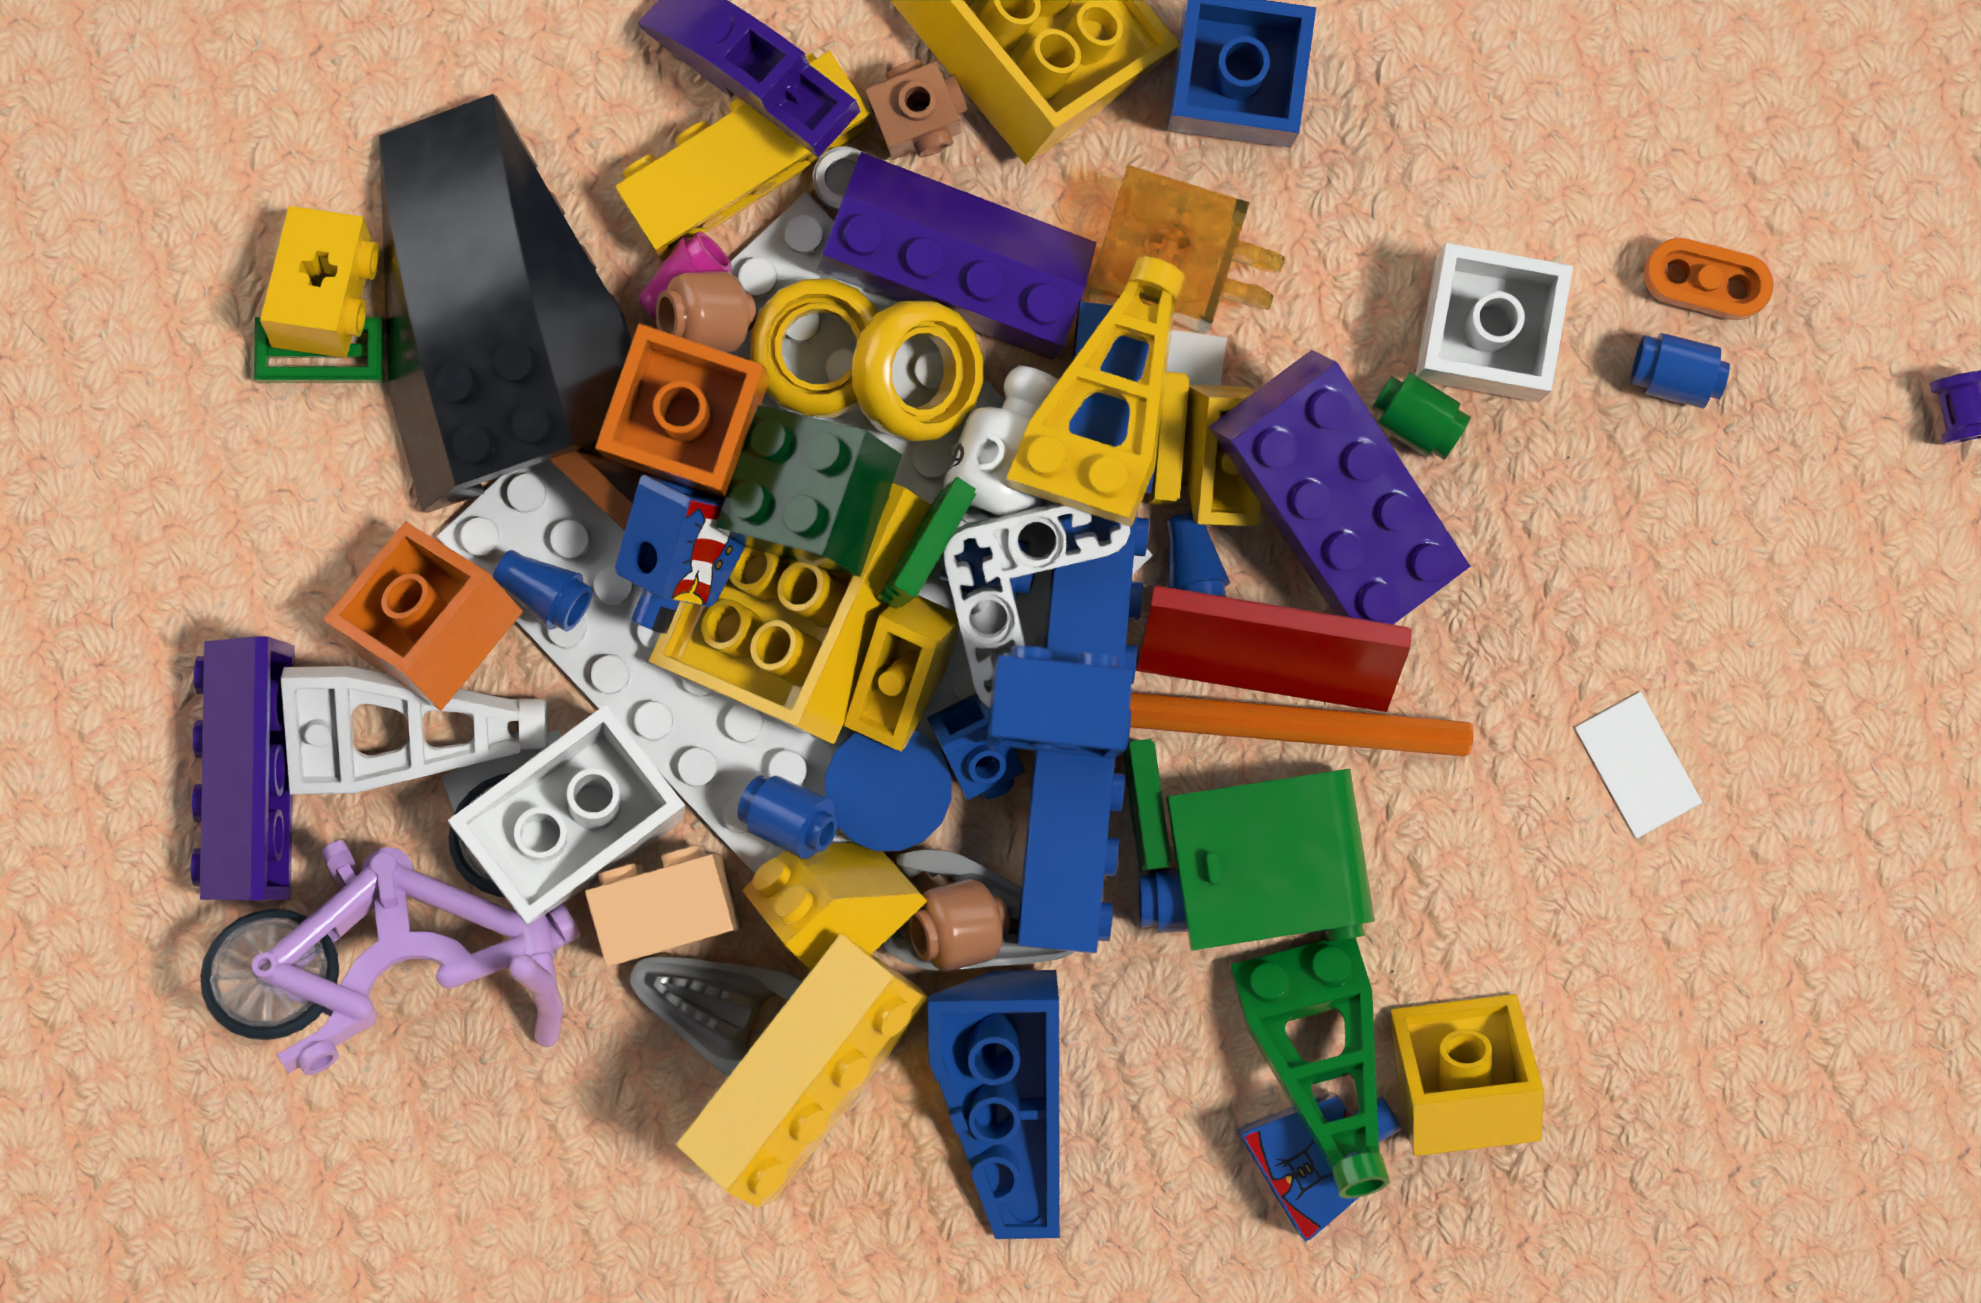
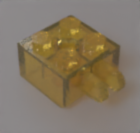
[1087,165,1285,334]

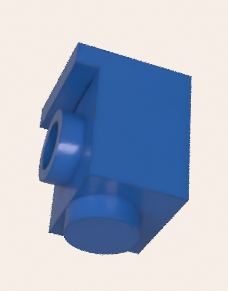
[927,693,1025,800]

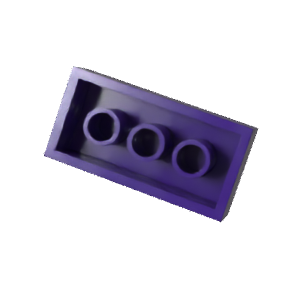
[1208,350,1471,625]

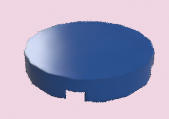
[825,730,952,851]

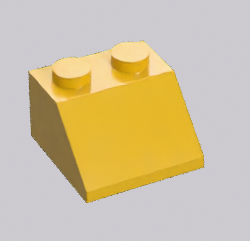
[742,842,927,971]
[1390,994,1544,1157]

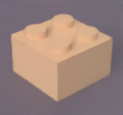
[585,845,743,967]

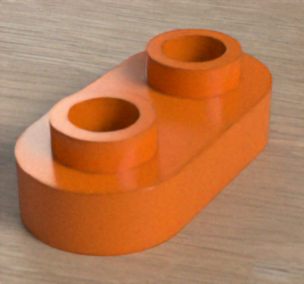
[1644,238,1774,320]

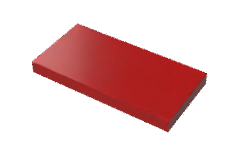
[1136,586,1412,712]

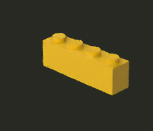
[615,50,873,261]

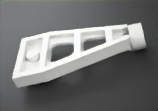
[281,666,548,794]

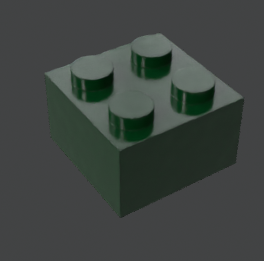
[715,405,902,577]

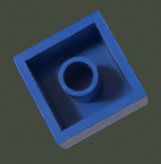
[1166,0,1316,148]
[986,646,1133,759]

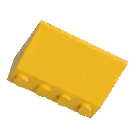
[890,0,1178,165]
[648,483,931,745]
[675,933,930,1208]

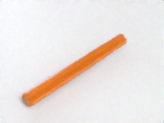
[1129,693,1474,756]

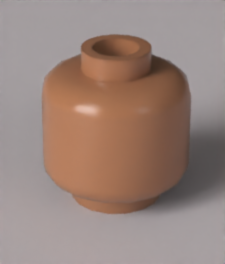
[655,271,756,353]
[908,879,1010,972]

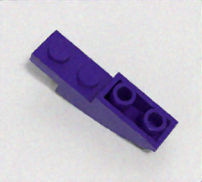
[638,0,861,158]

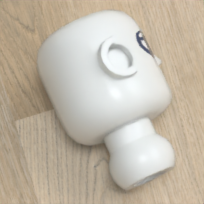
[944,365,1059,527]

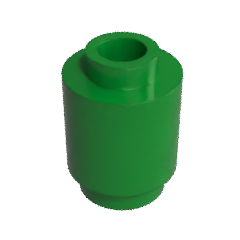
[1372,372,1471,460]

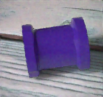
[1929,370,1981,445]

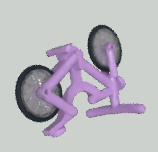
[200,772,581,1075]

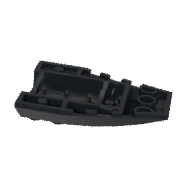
[379,94,632,513]

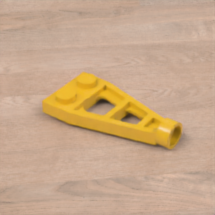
[1006,256,1185,527]

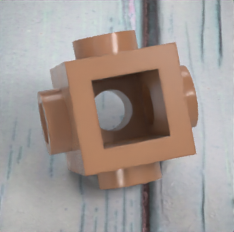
[865,60,968,160]

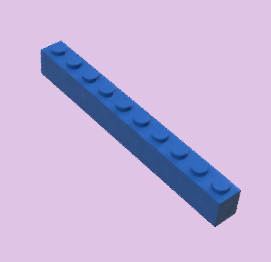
[1016,302,1154,954]

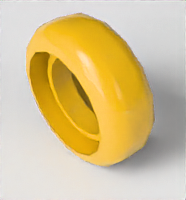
[750,279,879,418]
[852,300,983,441]

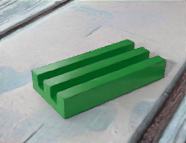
[254,317,385,383]
[877,477,976,609]
[1123,739,1171,870]

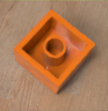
[595,324,770,499]
[323,521,523,711]

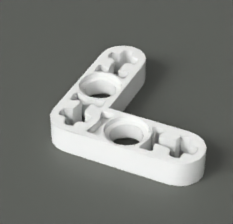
[944,503,1130,707]

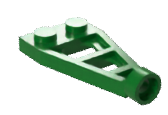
[1231,938,1390,1198]

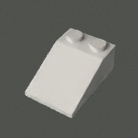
[448,704,685,926]

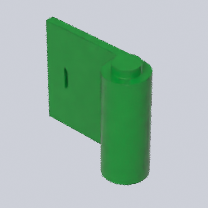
[1166,769,1375,951]

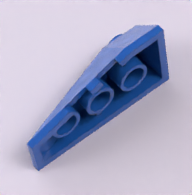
[928,970,1060,1239]

